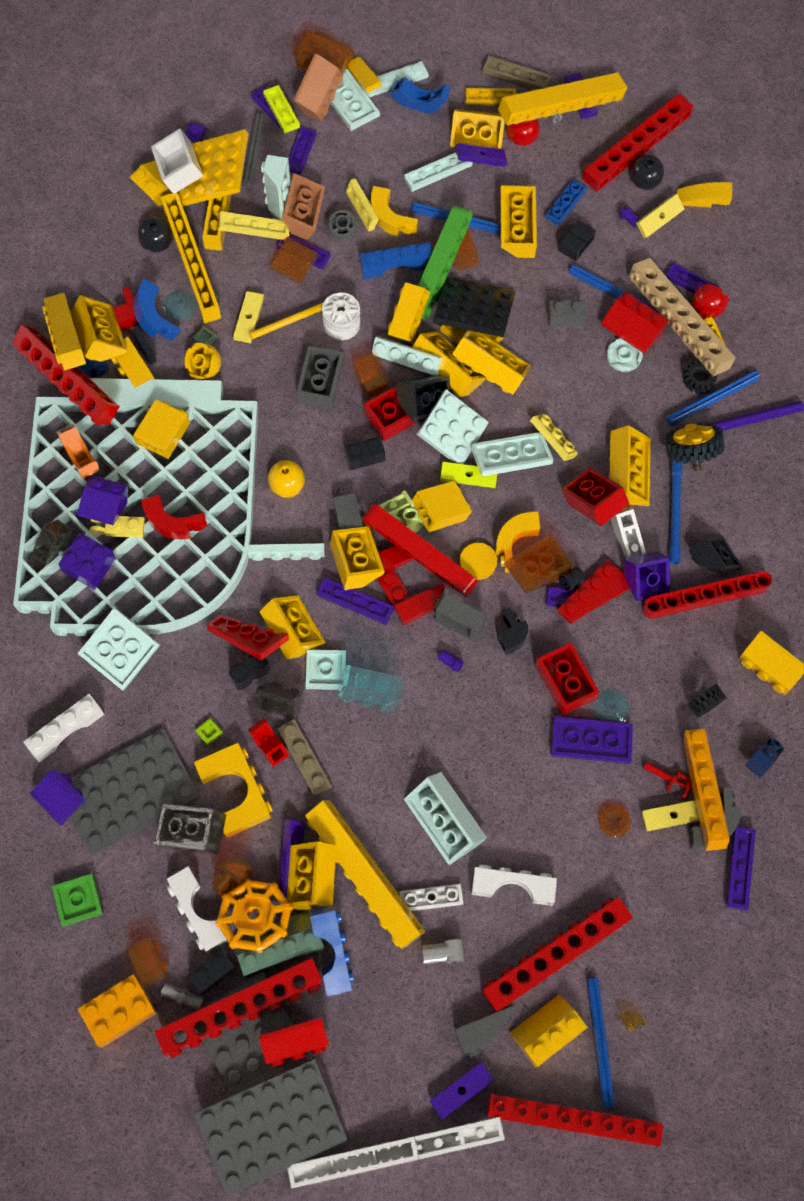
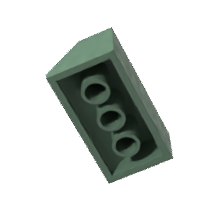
[235,911,324,978]

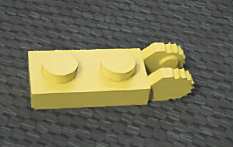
[90,516,145,538]

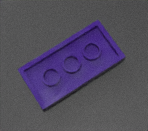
[551,717,633,764]

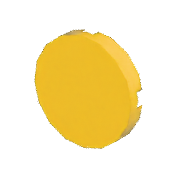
[460,543,497,580]

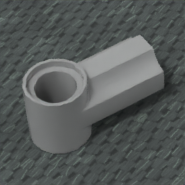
[422,939,464,964]

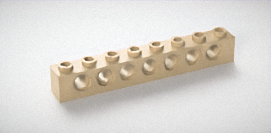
[629,258,736,376]

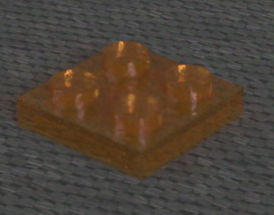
[270,237,318,285]

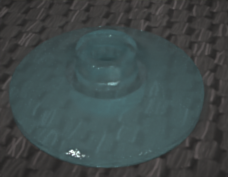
[162,290,198,321]
[591,689,630,723]

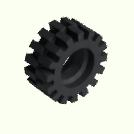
[683,359,717,394]
[688,684,727,718]

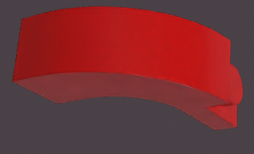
[141,495,208,540]

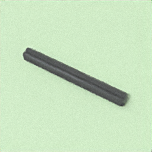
[243,113,265,187]

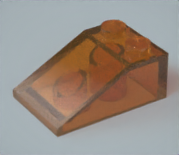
[293,30,355,75]
[504,534,573,593]

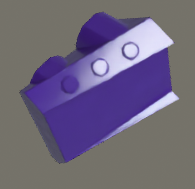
[29,769,85,826]

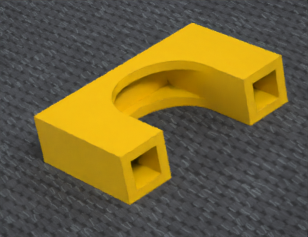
[194,743,272,838]

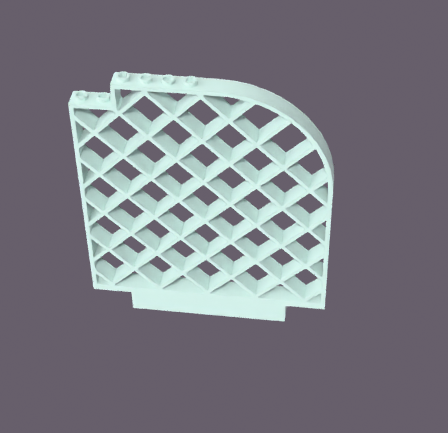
[13,378,258,636]

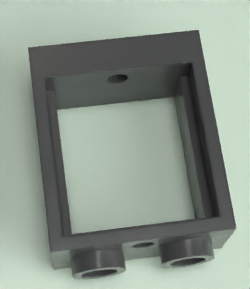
[434,594,487,643]

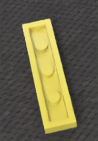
[219,211,289,240]

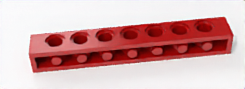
[582,93,694,192]
[12,325,120,425]
[482,897,633,1013]
[154,958,323,1058]
[487,1094,663,1147]

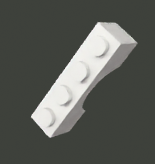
[24,694,104,762]
[471,865,557,906]
[166,867,228,953]

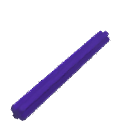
[710,401,804,431]

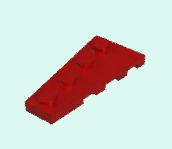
[557,559,630,624]
[206,615,289,660]

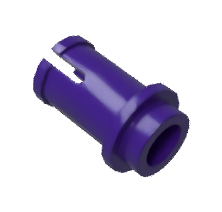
[619,206,641,228]
[438,649,464,672]

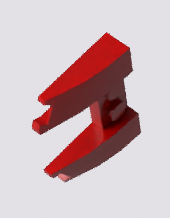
[377,546,445,626]

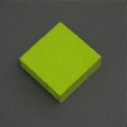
[195,718,223,746]

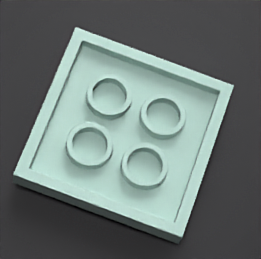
[417,390,489,464]
[78,608,161,691]

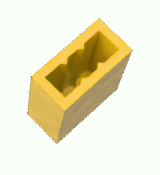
[133,400,190,459]
[412,481,472,532]

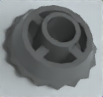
[325,208,359,241]

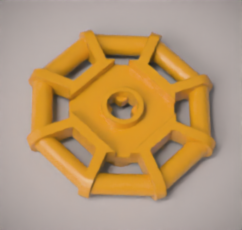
[215,878,293,953]

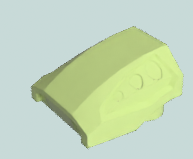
[378,491,424,533]

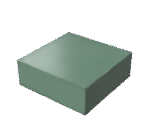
[192,326,218,345]

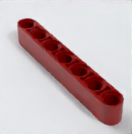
[361,503,478,597]
[642,571,772,619]

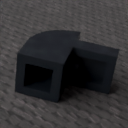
[497,607,528,656]

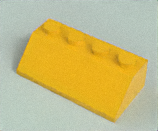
[501,186,537,258]
[71,295,127,362]
[452,330,531,395]
[412,331,486,397]
[609,425,651,506]

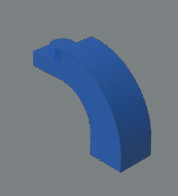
[389,77,451,113]
[133,279,181,341]

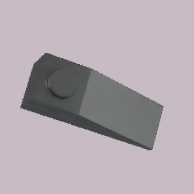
[455,1006,516,1058]

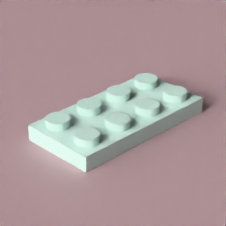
[330,65,380,131]
[471,432,553,476]

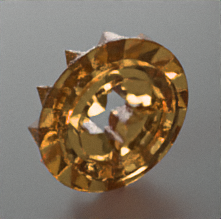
[599,805,631,838]

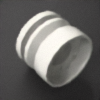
[322,292,360,340]

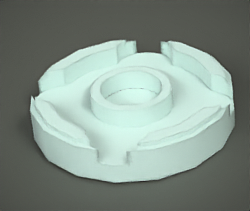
[606,338,643,372]

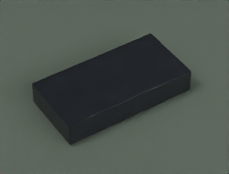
[132,326,157,364]

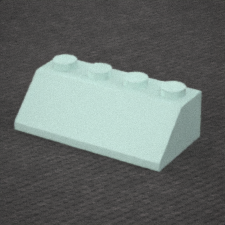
[261,155,291,221]
[404,772,487,865]

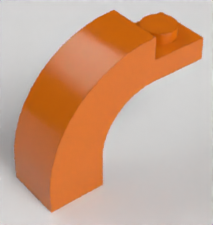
[56,424,99,479]

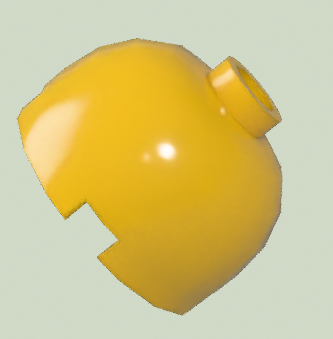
[185,343,221,379]
[268,460,305,498]

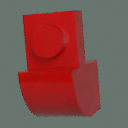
[113,287,139,331]
[247,718,289,767]

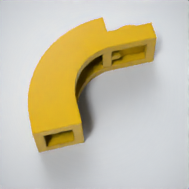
[371,186,418,237]
[495,512,540,573]

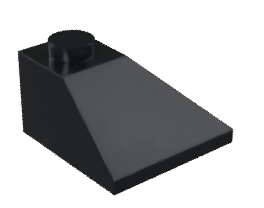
[689,536,743,571]

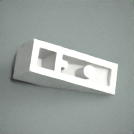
[611,508,646,558]

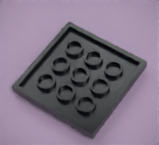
[433,277,516,338]

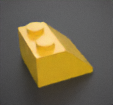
[130,160,173,206]

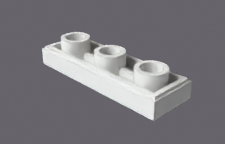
[400,884,463,911]

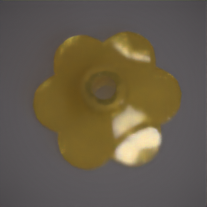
[619,1010,646,1032]

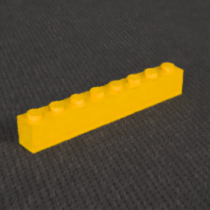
[498,73,628,125]
[161,192,221,324]
[305,800,426,949]

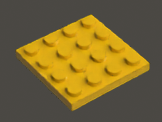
[179,129,249,206]

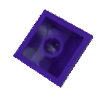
[77,476,128,525]
[624,551,670,601]

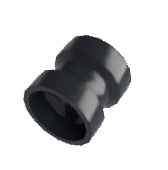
[558,566,585,592]

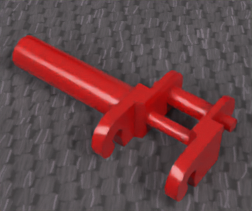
[643,761,691,800]

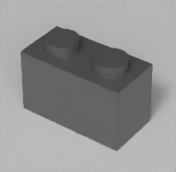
[548,300,587,327]
[333,493,366,530]

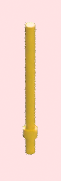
[249,299,326,339]

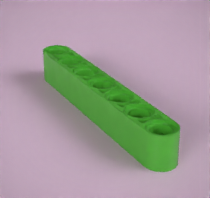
[418,206,473,320]

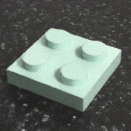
[306,650,346,690]

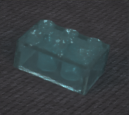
[337,665,405,712]

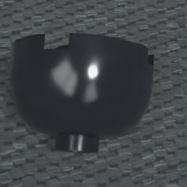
[629,155,664,190]
[138,216,173,253]

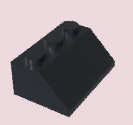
[396,375,450,421]

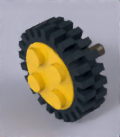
[665,423,725,471]

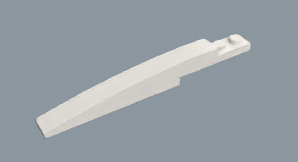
[288,1117,505,1188]

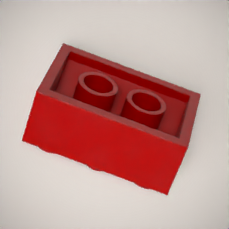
[601,291,669,354]
[258,1018,329,1067]

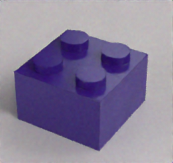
[58,533,116,590]

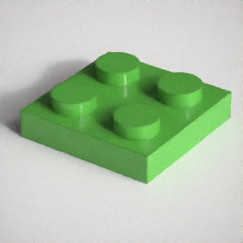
[52,874,103,927]

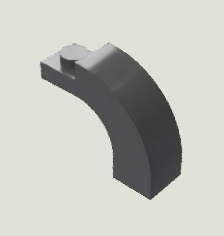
[690,787,741,850]

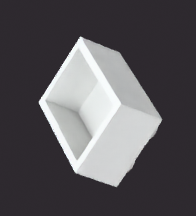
[151,129,203,194]

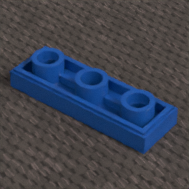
[544,179,587,226]

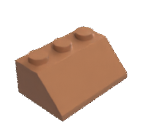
[294,54,343,121]
[282,173,325,240]

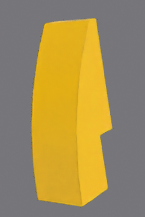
[677,182,732,207]

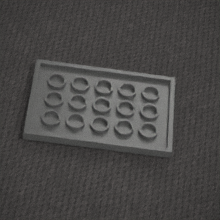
[71,728,200,857]
[196,972,326,1095]
[194,1058,348,1196]

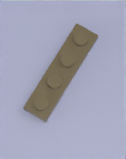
[483,56,552,90]
[277,719,332,797]

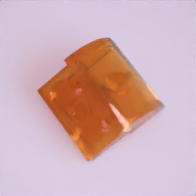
[211,858,254,899]

